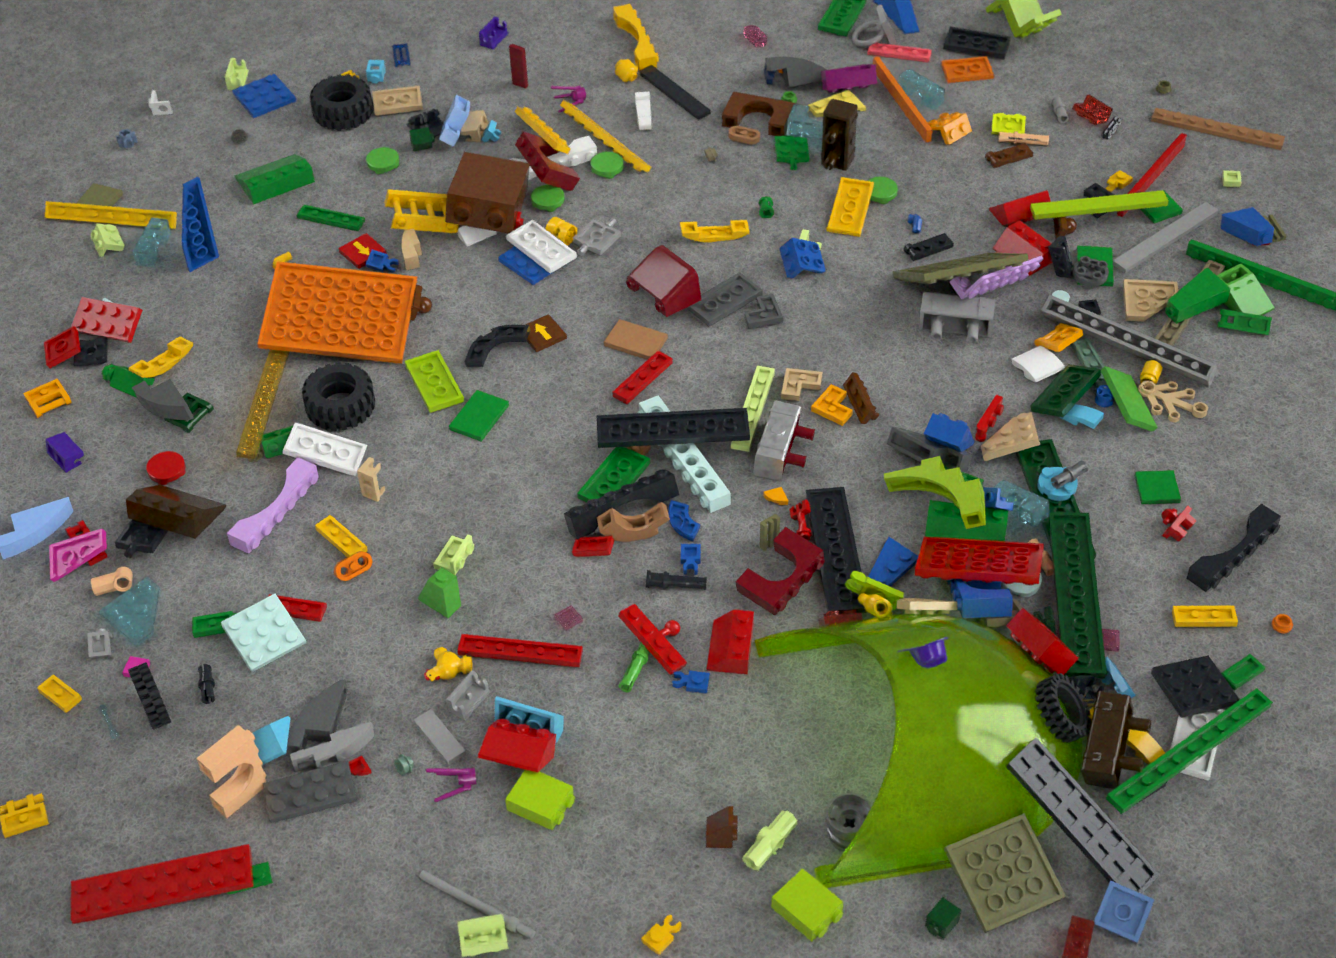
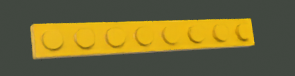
[560,100,652,172]
[45,201,177,229]

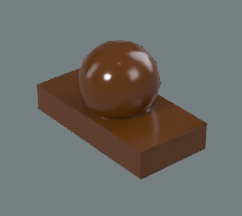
[1053,216,1077,239]
[410,285,432,321]

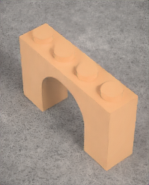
[197,725,266,818]

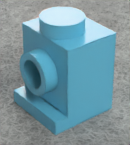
[366,60,386,84]

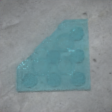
[98,577,160,647]

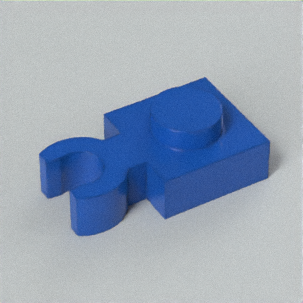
[366,250,399,273]
[681,544,701,575]
[672,671,710,693]

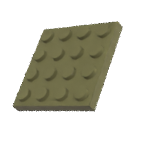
[944,814,1066,933]

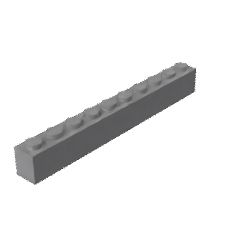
[1041,294,1218,387]

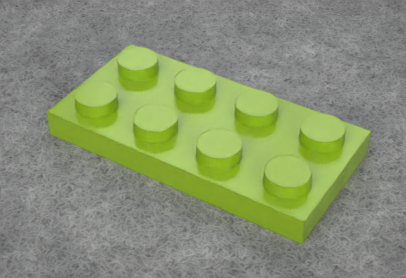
[405,350,464,413]

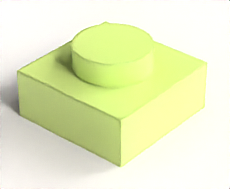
[1222,170,1242,187]

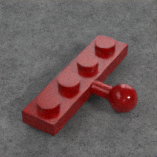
[618,604,687,675]

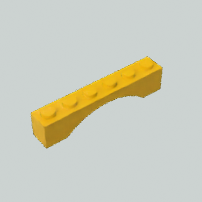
[613,4,659,71]

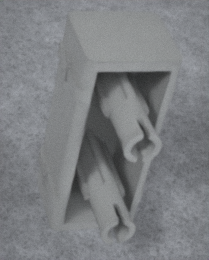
[919,292,995,344]

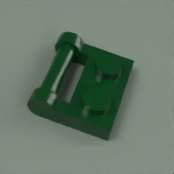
[164,392,214,433]

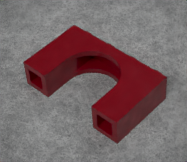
[515,131,580,191]
[736,527,825,616]

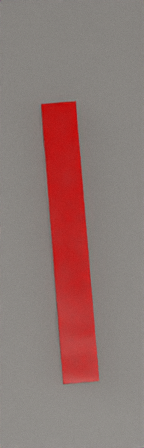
[1117,133,1187,217]

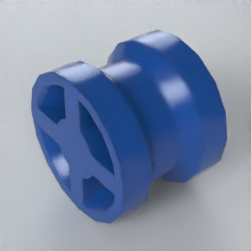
[1095,385,1114,408]

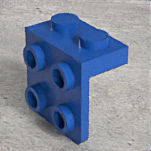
[779,238,826,278]

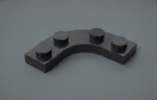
[464,325,531,367]

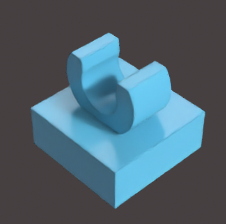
[481,120,501,142]

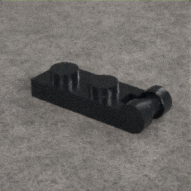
[903,233,954,262]

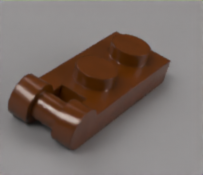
[985,143,1034,168]

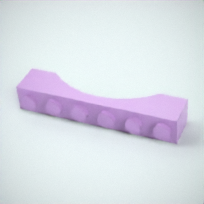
[227,457,319,554]

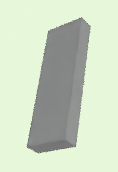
[413,709,466,766]

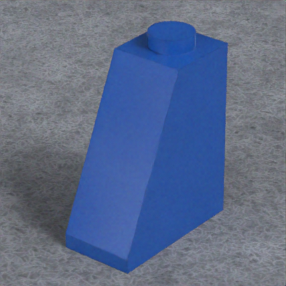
[1220,207,1274,246]

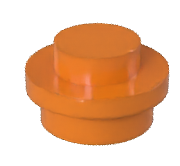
[1272,614,1293,633]

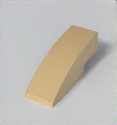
[402,229,422,271]

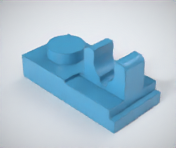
[1102,657,1136,698]

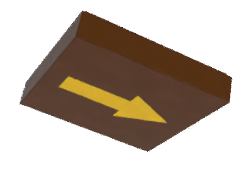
[525,314,567,353]

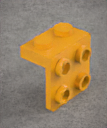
[928,112,972,145]

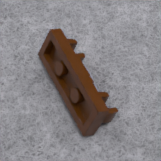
[843,372,880,424]

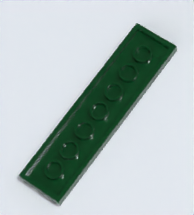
[1016,439,1096,559]

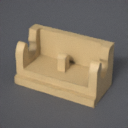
[460,110,488,142]
[357,457,385,502]

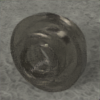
[231,129,248,144]

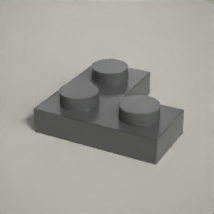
[744,294,783,329]

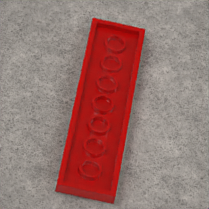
[71,844,253,924]

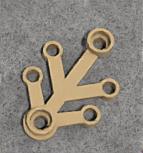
[1138,381,1208,422]

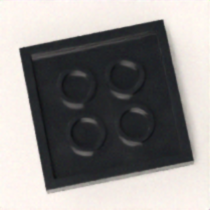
[1151,655,1239,718]

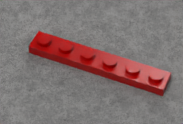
[457,634,583,667]

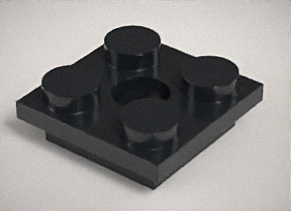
[74,337,108,367]

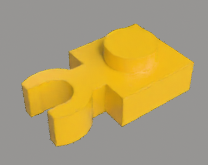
[641,914,681,955]

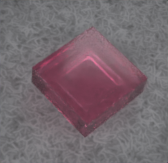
[554,605,583,630]

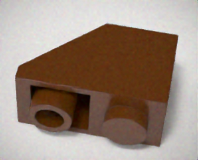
[706,806,738,848]

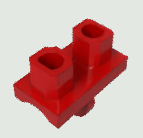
[1161,505,1197,542]

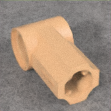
[91,567,133,596]

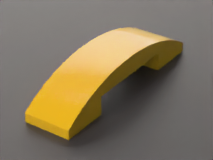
[680,220,750,242]
[129,336,193,378]
[1088,708,1165,765]

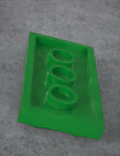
[818,0,867,37]
[577,447,650,502]

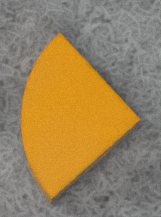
[763,487,788,505]

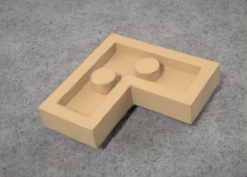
[781,368,823,401]

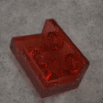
[1072,94,1113,125]

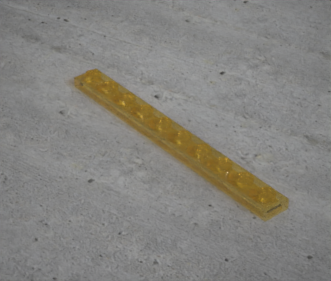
[236,350,290,459]

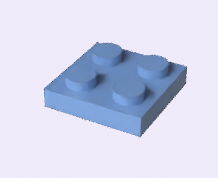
[1093,881,1155,943]

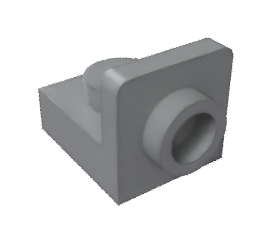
[87,628,112,659]

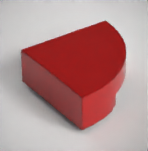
[349,756,372,776]

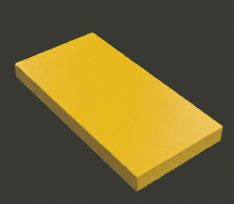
[827,177,874,237]

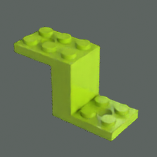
[985,0,1062,39]

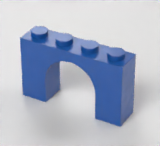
[947,578,1013,618]

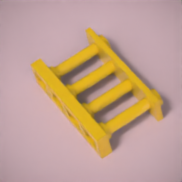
[384,189,459,233]

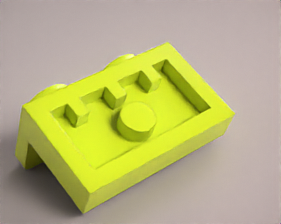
[991,113,1026,135]

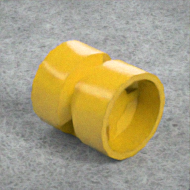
[545,216,577,246]

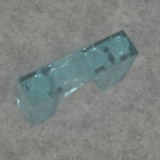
[786,105,823,140]

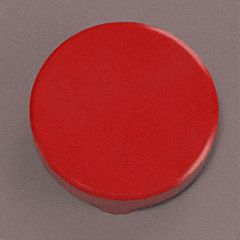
[146,451,186,485]

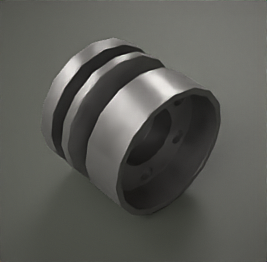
[826,793,874,853]

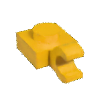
[1105,170,1133,192]

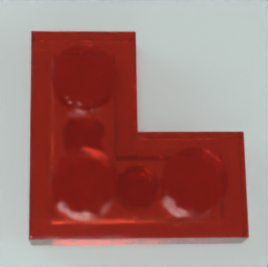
[819,610,863,627]

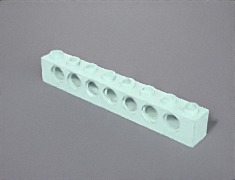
[637,395,731,513]

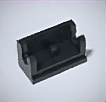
[1072,675,1104,707]

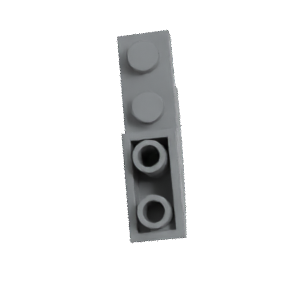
[290,722,375,772]

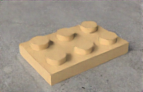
[372,86,423,116]

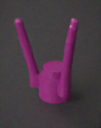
[550,86,586,113]
[426,768,476,802]

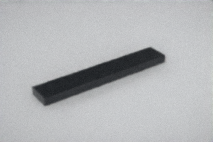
[640,65,711,120]

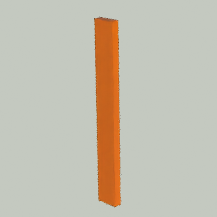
[873,56,932,143]

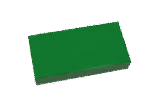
[1221,654,1265,691]

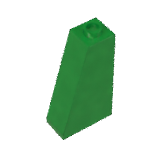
[1165,268,1231,324]

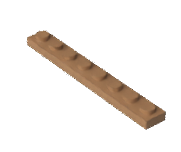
[1151,108,1285,150]

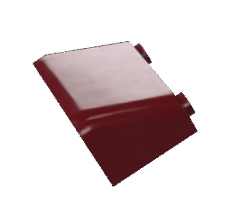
[626,245,701,317]

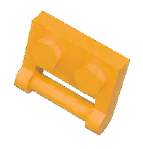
[1034,323,1083,352]
[23,379,72,418]

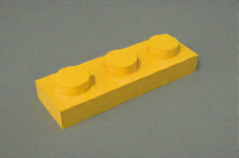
[315,515,368,557]
[1172,606,1238,627]

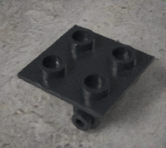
[407,109,444,137]

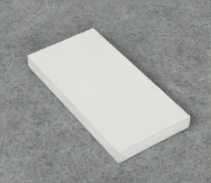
[506,220,577,273]
[283,422,367,476]
[1170,709,1225,781]

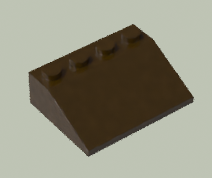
[126,485,226,539]

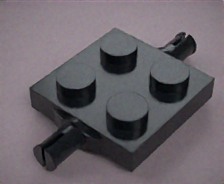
[115,520,168,558]

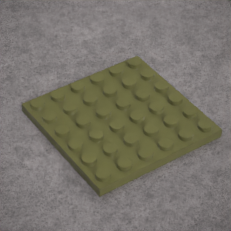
[893,252,1029,284]

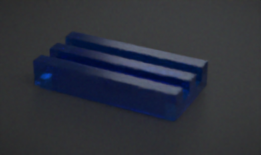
[392,43,411,67]

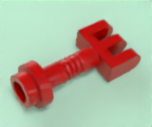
[789,499,812,540]

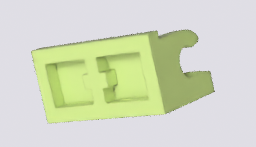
[225,58,249,90]

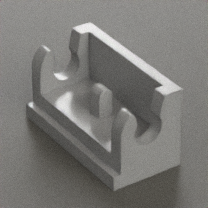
[446,671,490,721]

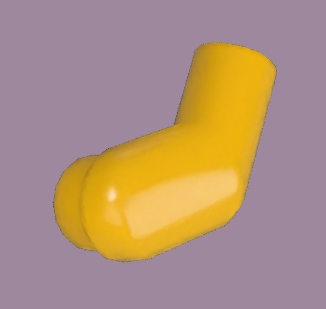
[272,252,292,270]

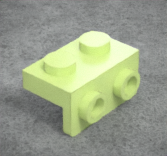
[91,223,125,257]
[433,535,474,575]
[457,914,508,957]

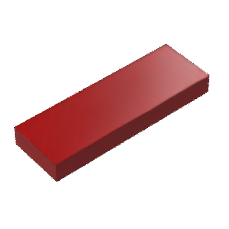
[268,594,327,622]

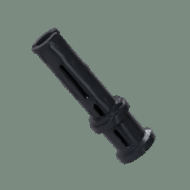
[646,570,707,590]

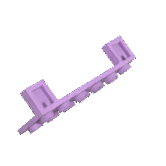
[950,256,1044,299]

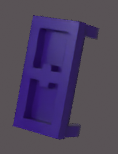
[479,16,509,49]
[46,432,84,473]

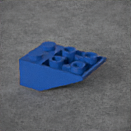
[924,413,975,452]

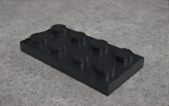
[943,27,1011,60]

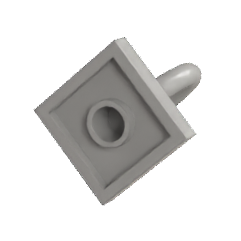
[852,4,897,47]

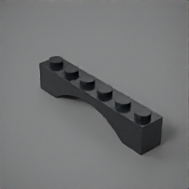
[564,469,680,540]
[1186,503,1281,592]

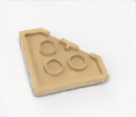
[1123,279,1178,322]
[981,412,1040,461]
[897,598,957,614]

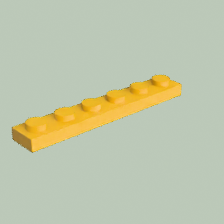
[515,106,571,154]

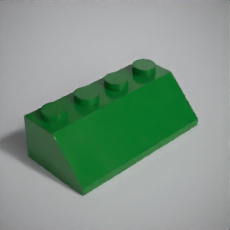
[925,500,1009,541]

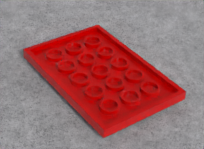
[915,536,1044,585]

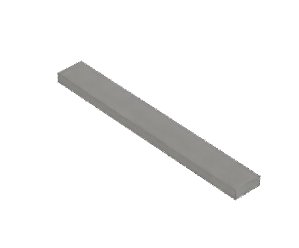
[1113,202,1219,273]

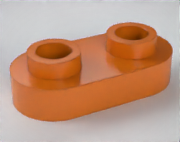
[334,551,372,581]

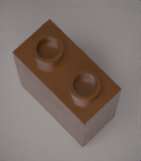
[445,152,530,234]

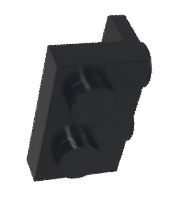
[1049,236,1073,278]

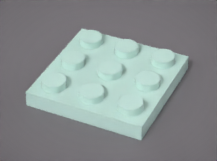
[221,594,306,672]

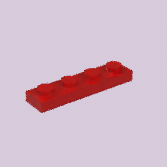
[613,350,673,404]

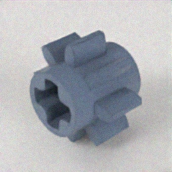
[116,129,138,148]

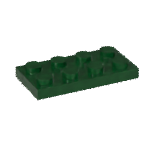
[1030,364,1101,417]

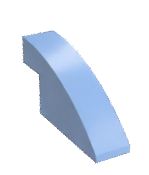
[439,95,470,147]
[0,497,73,559]

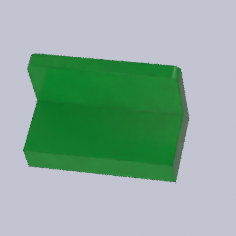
[110,365,155,398]

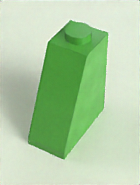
[418,567,461,618]

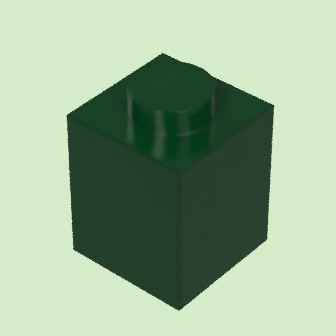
[409,127,435,152]
[925,897,962,939]

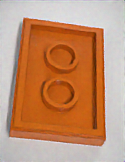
[941,56,994,83]

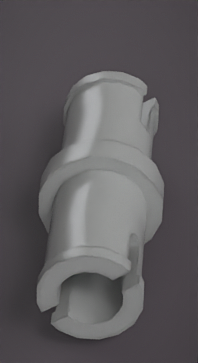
[1052,97,1069,123]

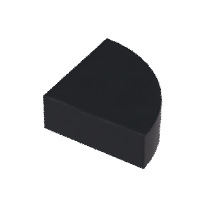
[1078,299,1101,315]

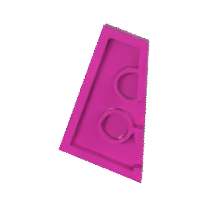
[49,528,107,582]

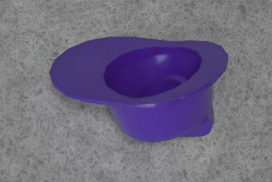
[897,637,948,668]

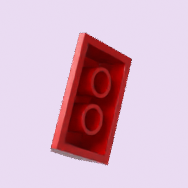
[989,190,1051,226]
[993,220,1052,276]
[706,609,754,674]
[478,719,557,773]

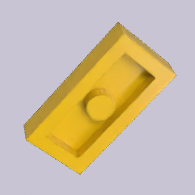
[37,674,82,713]

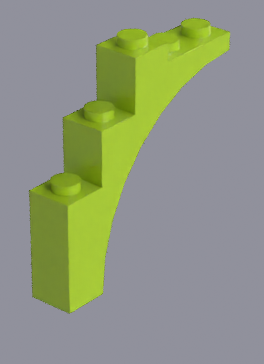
[884,456,986,529]

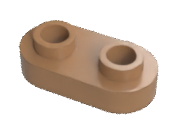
[729,126,760,145]

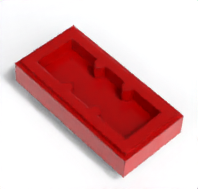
[572,536,614,557]

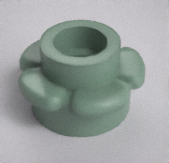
[394,754,414,775]

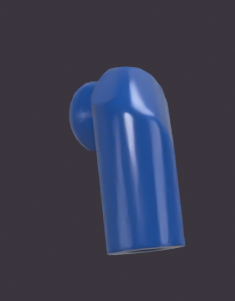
[908,214,922,234]

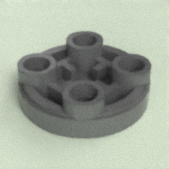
[1072,256,1109,287]

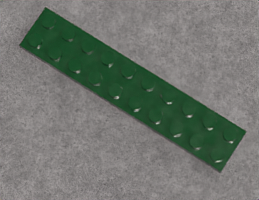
[1048,512,1107,678]

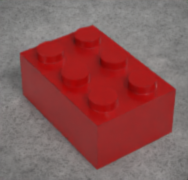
[1006,608,1079,675]

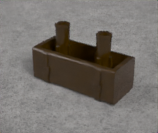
[821,99,858,171]
[1081,691,1151,789]

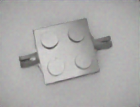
[573,218,621,256]

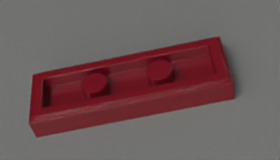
[509,44,528,89]

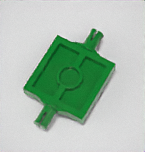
[774,130,810,170]

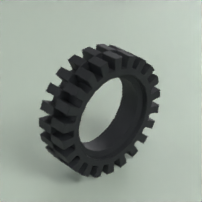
[128,662,171,730]
[1035,673,1092,743]

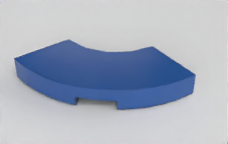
[668,500,700,541]

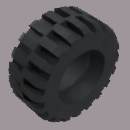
[310,74,373,131]
[302,363,375,431]

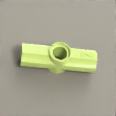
[743,811,797,871]

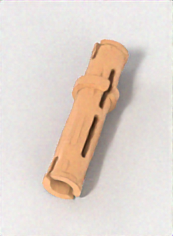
[998,131,1049,146]

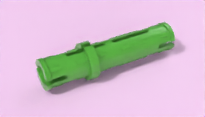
[619,643,650,692]

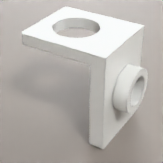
[148,90,172,115]

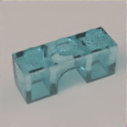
[898,68,945,111]
[133,218,171,268]
[993,480,1050,528]

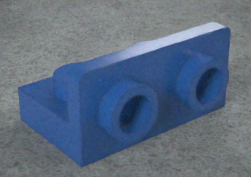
[982,487,1014,511]

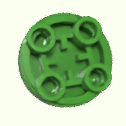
[366,147,399,174]
[591,152,624,179]
[867,177,898,204]
[531,184,565,212]

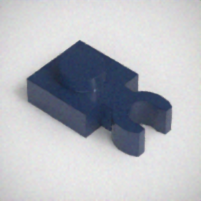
[764,61,776,85]

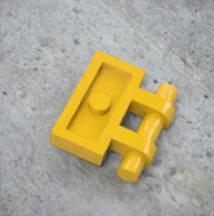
[0,793,49,838]

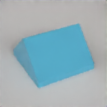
[252,716,290,766]

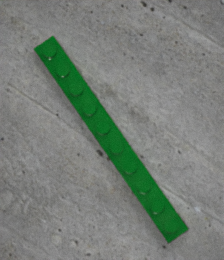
[1186,239,1336,311]
[1106,688,1273,814]

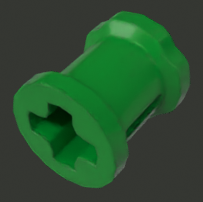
[758,196,774,218]

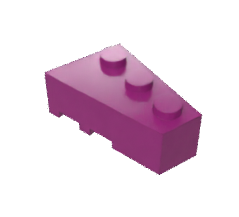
[821,64,877,93]

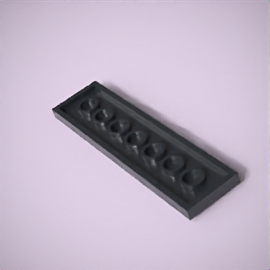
[596,408,750,448]
[805,487,868,616]

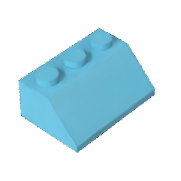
[495,696,564,745]

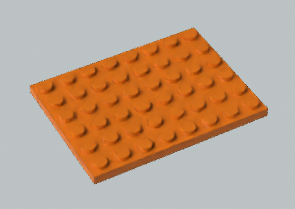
[257,261,417,364]

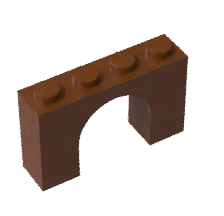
[722,91,795,136]

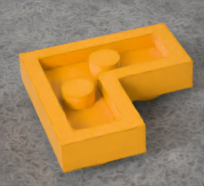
[811,384,853,426]

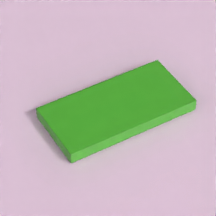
[1101,366,1158,431]

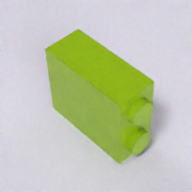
[505,770,575,830]
[771,868,843,942]

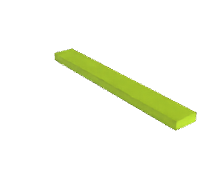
[1030,190,1169,220]

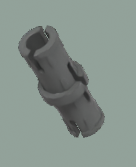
[1051,460,1088,489]

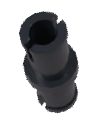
[198,664,215,704]

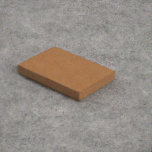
[604,319,668,360]

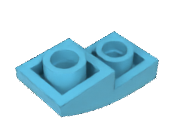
[1060,404,1104,429]

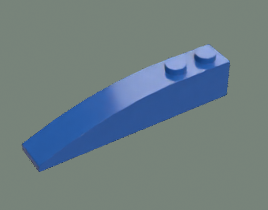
[873,0,919,34]
[182,177,219,272]

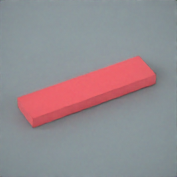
[867,43,932,63]

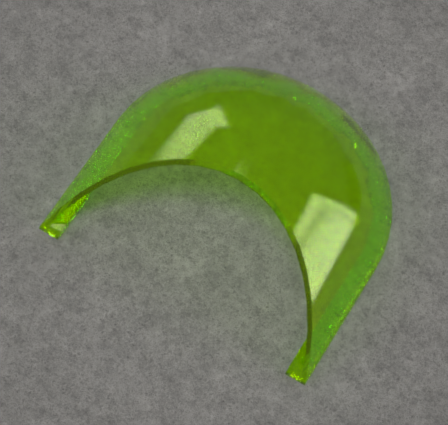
[754,612,1082,888]

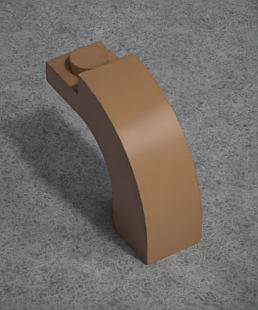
[597,502,670,542]

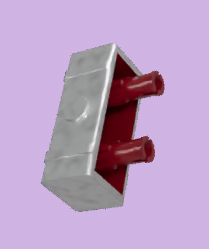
[753,401,815,481]

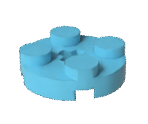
[1038,467,1078,501]

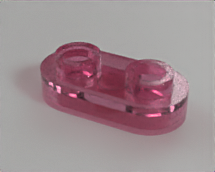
[743,25,767,47]

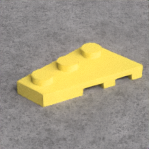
[808,90,866,117]

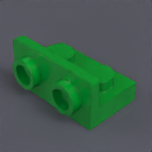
[259,425,294,459]

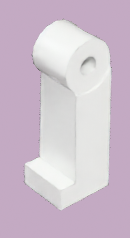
[635,92,652,131]

